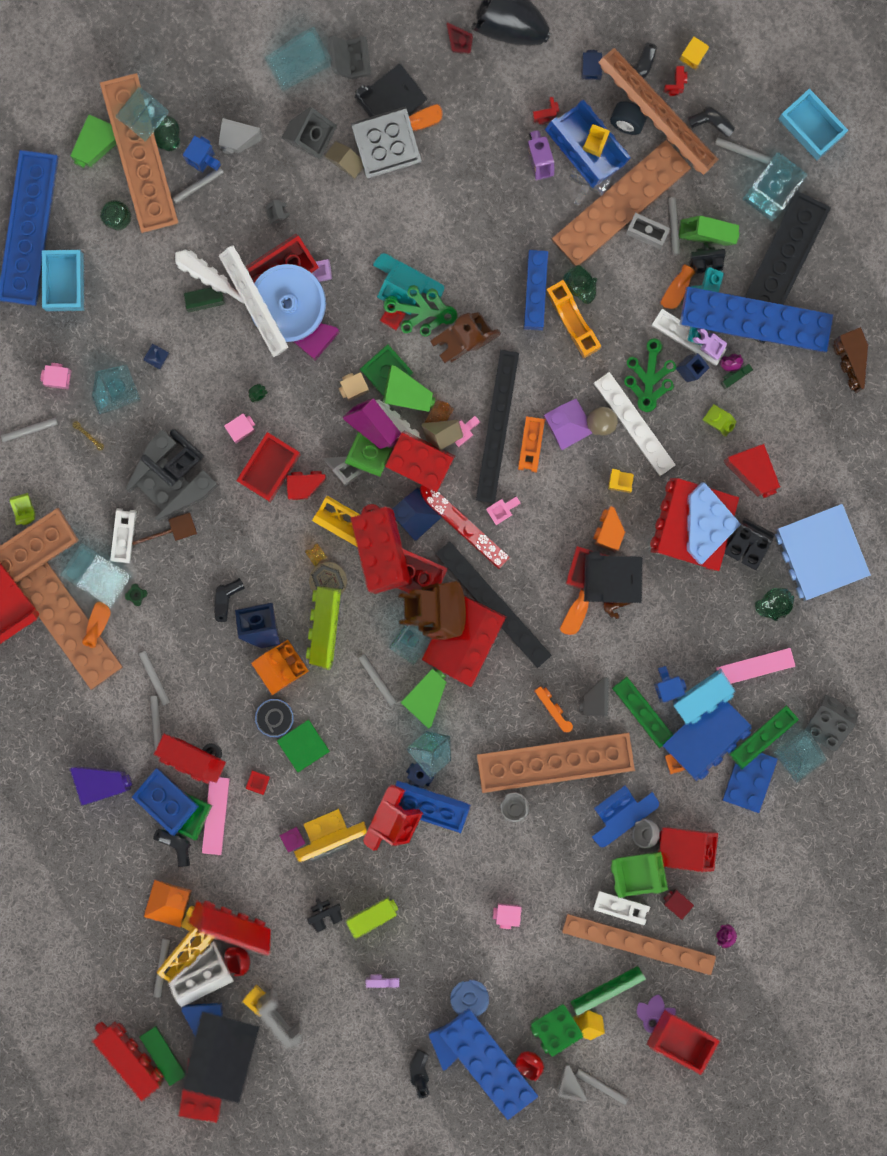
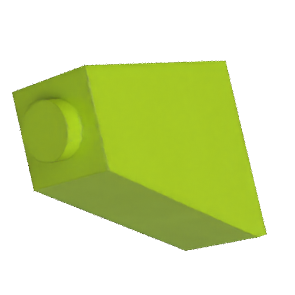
[346,897,399,939]

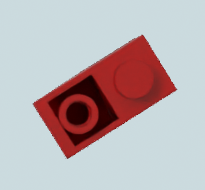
[287,471,326,500]

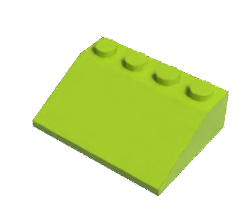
[306,586,341,669]

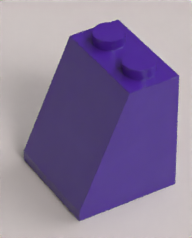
[70,766,133,806]

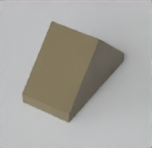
[324,141,364,179]
[422,420,463,450]

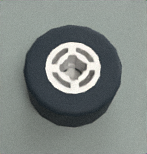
[610,101,648,135]

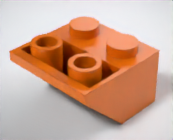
[593,506,625,552]
[251,640,309,695]

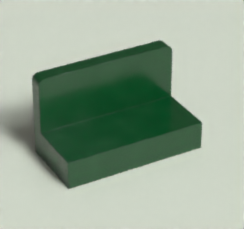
[183,287,225,313]

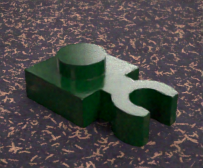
[720,364,753,389]

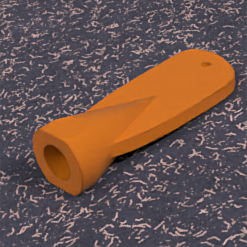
[409,104,442,131]
[661,264,695,309]
[560,590,589,635]
[82,602,111,648]

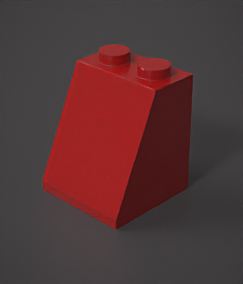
[724,444,780,498]
[658,827,718,872]

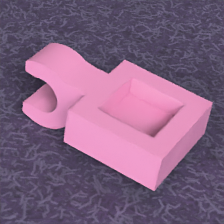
[455,416,480,447]
[486,496,521,525]

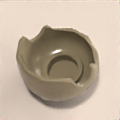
[587,407,618,436]

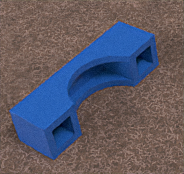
[524,250,548,330]

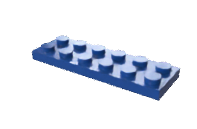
[438,1008,538,1120]

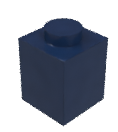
[582,50,602,80]
[676,353,710,382]

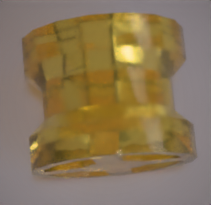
[305,543,328,567]

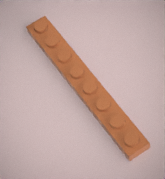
[562,914,716,975]

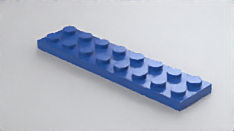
[0,150,58,306]
[680,287,833,352]

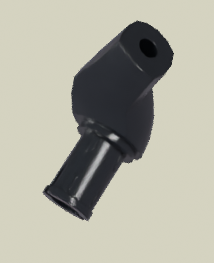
[632,42,657,79]
[688,107,735,137]
[214,578,245,622]
[153,829,191,867]
[409,1049,429,1098]

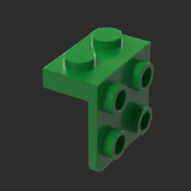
[530,1004,583,1057]

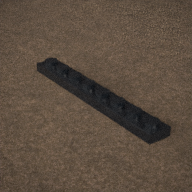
[476,350,519,504]
[436,541,552,668]

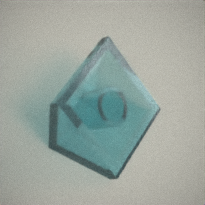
[115,87,169,142]
[389,625,432,665]
[406,731,451,778]

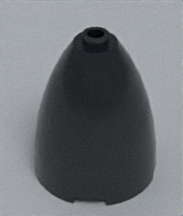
[472,0,551,46]

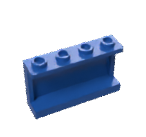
[545,100,630,188]
[663,700,752,781]

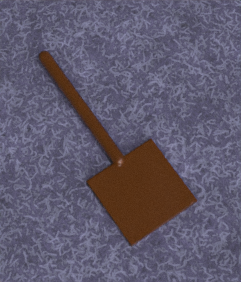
[132,512,197,545]

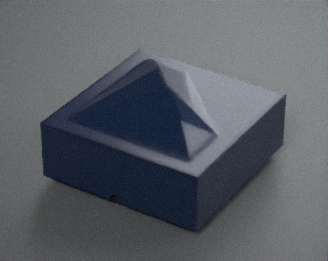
[143,343,170,370]

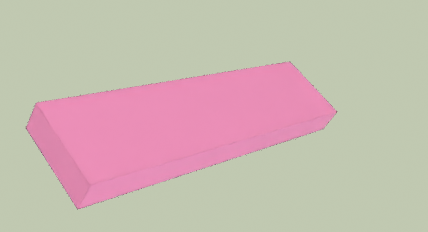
[716,648,795,684]
[202,777,230,855]

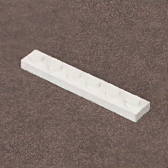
[219,246,288,357]
[593,372,675,476]

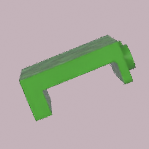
[611,852,668,898]

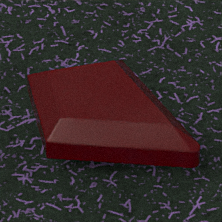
[447,23,473,54]

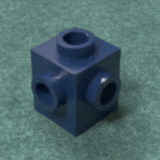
[406,761,435,788]

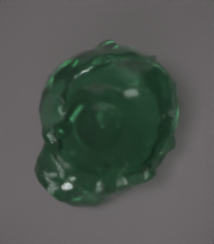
[150,113,180,152]
[563,265,597,304]
[755,588,795,621]

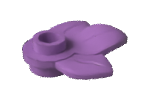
[637,995,676,1033]

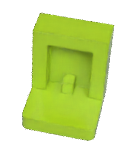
[703,404,737,436]
[9,493,35,525]

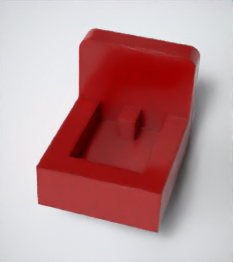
[663,66,688,96]
[532,97,559,125]

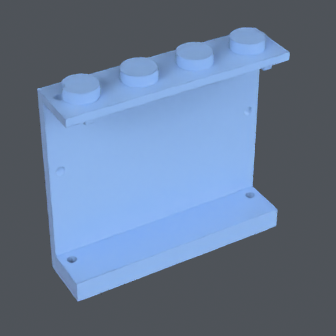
[774,504,871,601]

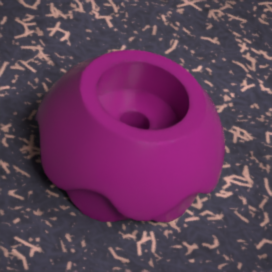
[719,354,743,371]
[716,924,737,948]

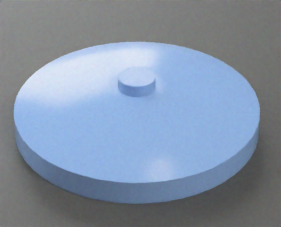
[251,264,326,342]

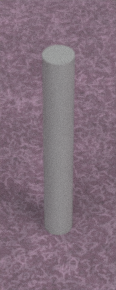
[715,137,771,164]
[172,167,224,204]
[668,197,680,255]
[1,417,58,442]
[139,651,170,706]
[358,654,396,706]
[150,696,161,750]
[153,939,170,998]
[575,1069,629,1105]

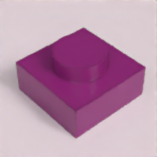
[280,826,306,853]

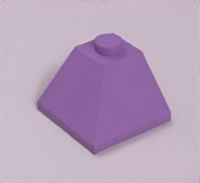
[543,399,592,450]

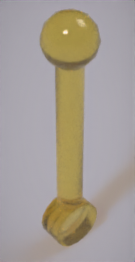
[73,421,104,451]

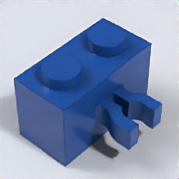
[183,136,221,173]
[654,666,687,702]

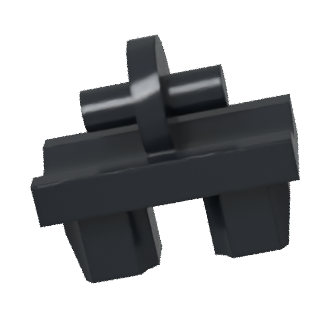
[689,242,726,274]
[307,898,343,933]

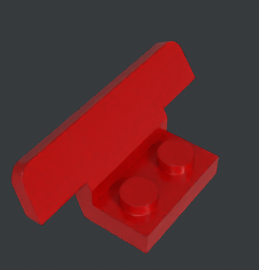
[363,785,423,851]

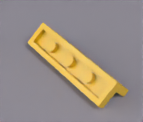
[312,495,360,547]
[156,927,215,983]

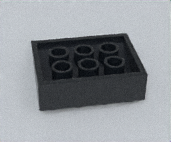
[181,1012,259,1104]

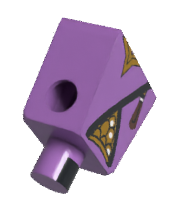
[528,131,554,180]

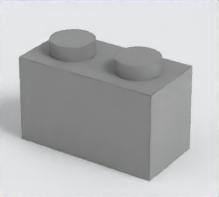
[626,213,670,250]

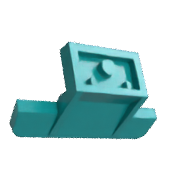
[373,253,445,315]

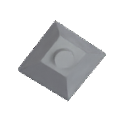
[218,118,263,155]

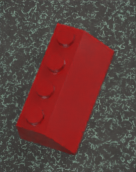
[245,234,319,283]
[188,900,271,956]

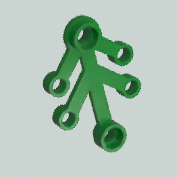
[384,285,457,337]
[624,338,677,412]

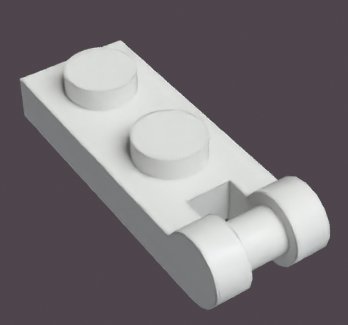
[110,508,137,563]
[593,891,650,925]

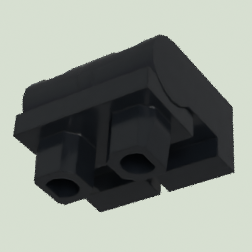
[724,517,775,571]

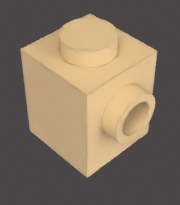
[339,372,369,401]

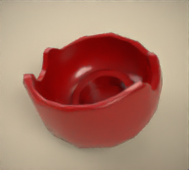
[224,946,251,976]
[515,1051,544,1081]

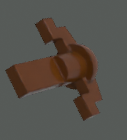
[604,602,632,619]

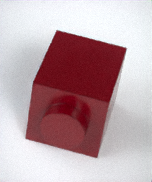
[663,889,695,920]

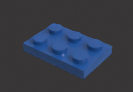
[722,753,778,813]
[132,768,199,836]

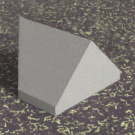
[322,456,365,487]
[557,1063,587,1102]

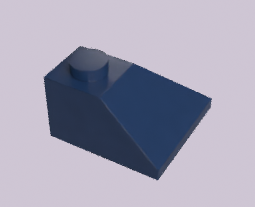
[393,488,442,541]
[235,602,280,648]

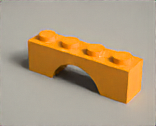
[546,280,601,359]

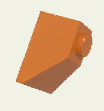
[144,880,192,928]

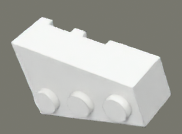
[169,941,234,1007]

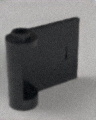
[354,63,428,117]
[584,551,643,603]

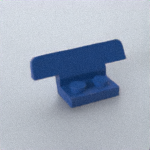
[592,786,659,847]

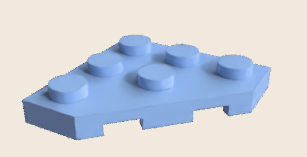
[687,482,741,564]

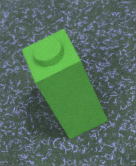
[70,115,117,168]
[679,216,739,246]
[382,365,435,412]
[401,669,446,729]

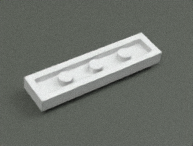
[652,309,727,366]

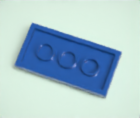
[395,781,471,833]

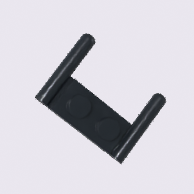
[141,429,205,487]

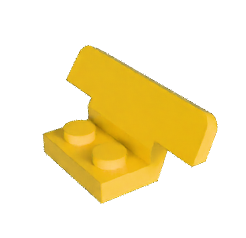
[294,809,367,862]

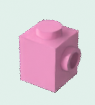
[41,363,71,389]
[224,414,255,444]
[493,903,521,929]

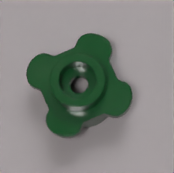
[248,384,268,402]
[125,584,148,606]

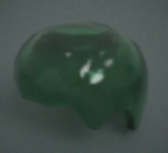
[100,200,132,231]

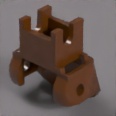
[430,312,501,363]
[398,581,466,640]

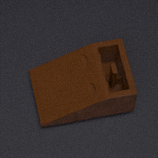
[833,327,868,394]

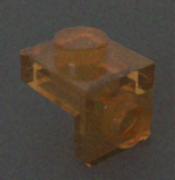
[425,400,454,423]

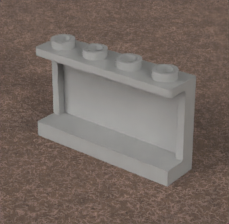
[257,988,303,1049]

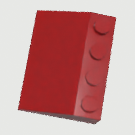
[422,596,507,687]

